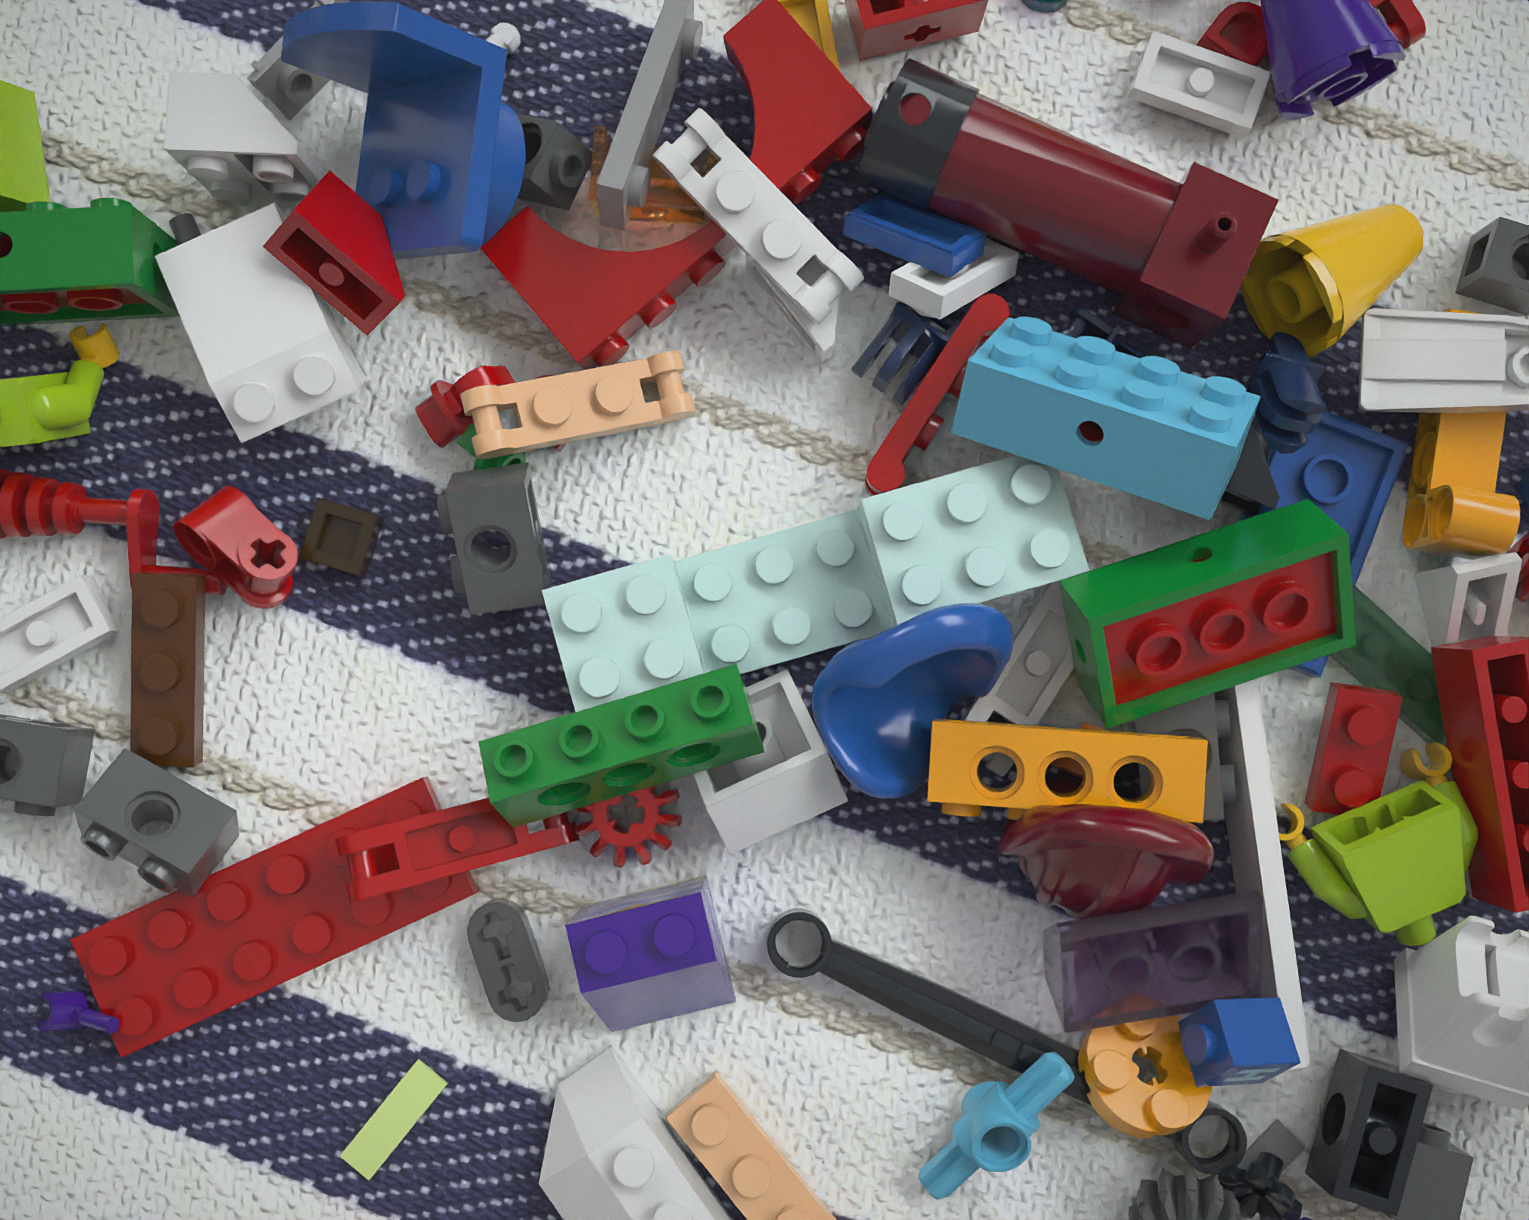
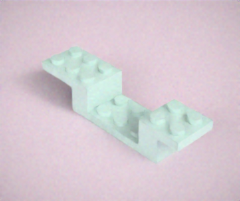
[542,455,1089,712]

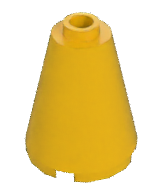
[1241,204,1424,357]

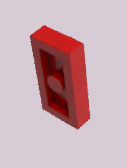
[1304,682,1403,815]

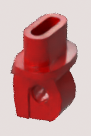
[415,365,516,448]

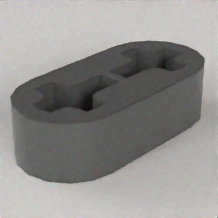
[467,898,550,1022]

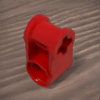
[173,485,298,609]

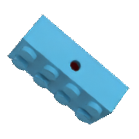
[951,317,1261,521]

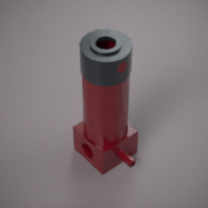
[856,58,1279,349]

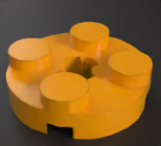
[1078,998,1212,1139]

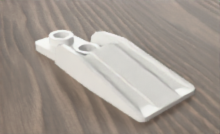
[1358,308,1529,413]

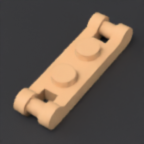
[460,351,696,459]

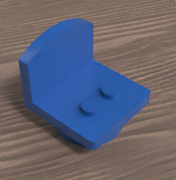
[281,1,526,260]

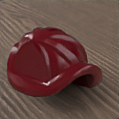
[998,778,1214,920]

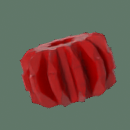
[575,784,683,868]

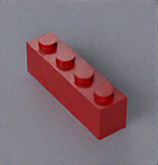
[1430,635,1529,913]

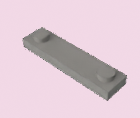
[597,0,703,231]

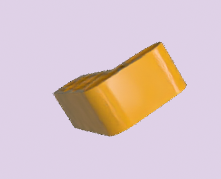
[1402,308,1520,560]

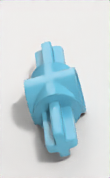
[919,1052,1075,1200]

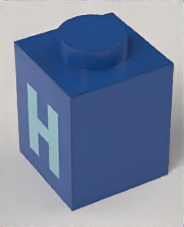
[1178,997,1301,1087]

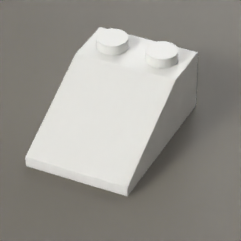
[155,202,366,443]

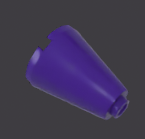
[1260,0,1406,120]

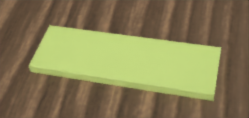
[340,1059,448,1180]

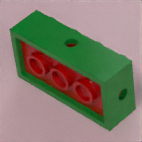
[0,198,180,326]
[1059,499,1356,729]

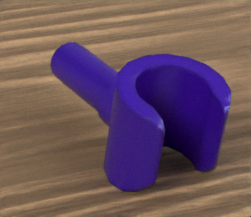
[37,991,120,1034]

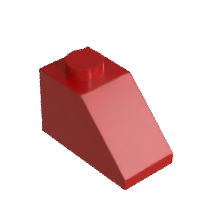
[262,170,406,336]

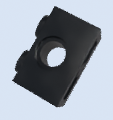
[1305,1048,1433,1216]

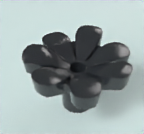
[1217,1152,1302,1220]

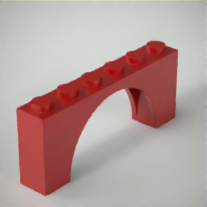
[480,0,872,370]

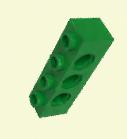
[478,664,765,828]

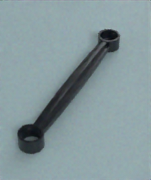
[767,908,1247,1175]

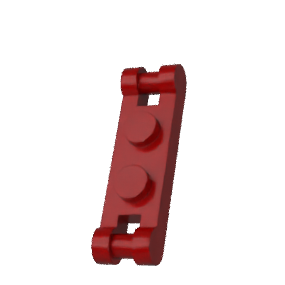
[865,294,1009,496]
[335,797,580,903]

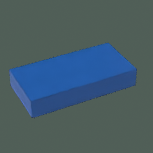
[843,194,986,277]

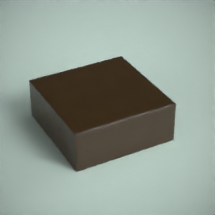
[299,498,384,578]

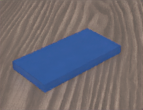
[1239,411,1409,678]

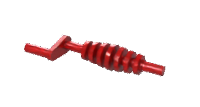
[0,469,227,595]

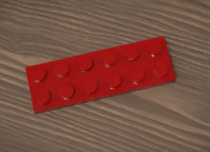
[70,776,479,1058]

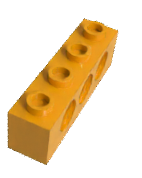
[927,718,1208,823]

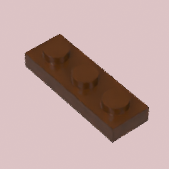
[130,571,206,767]

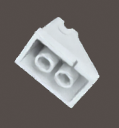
[1394,916,1529,1111]

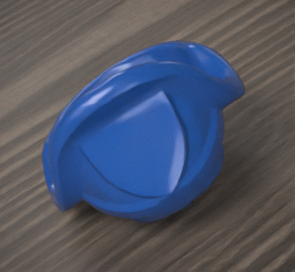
[812,603,1014,799]

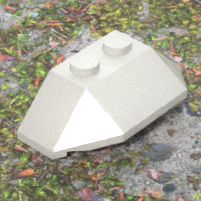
[539,1045,734,1220]

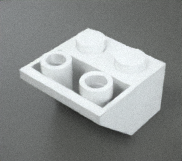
[164,71,325,204]

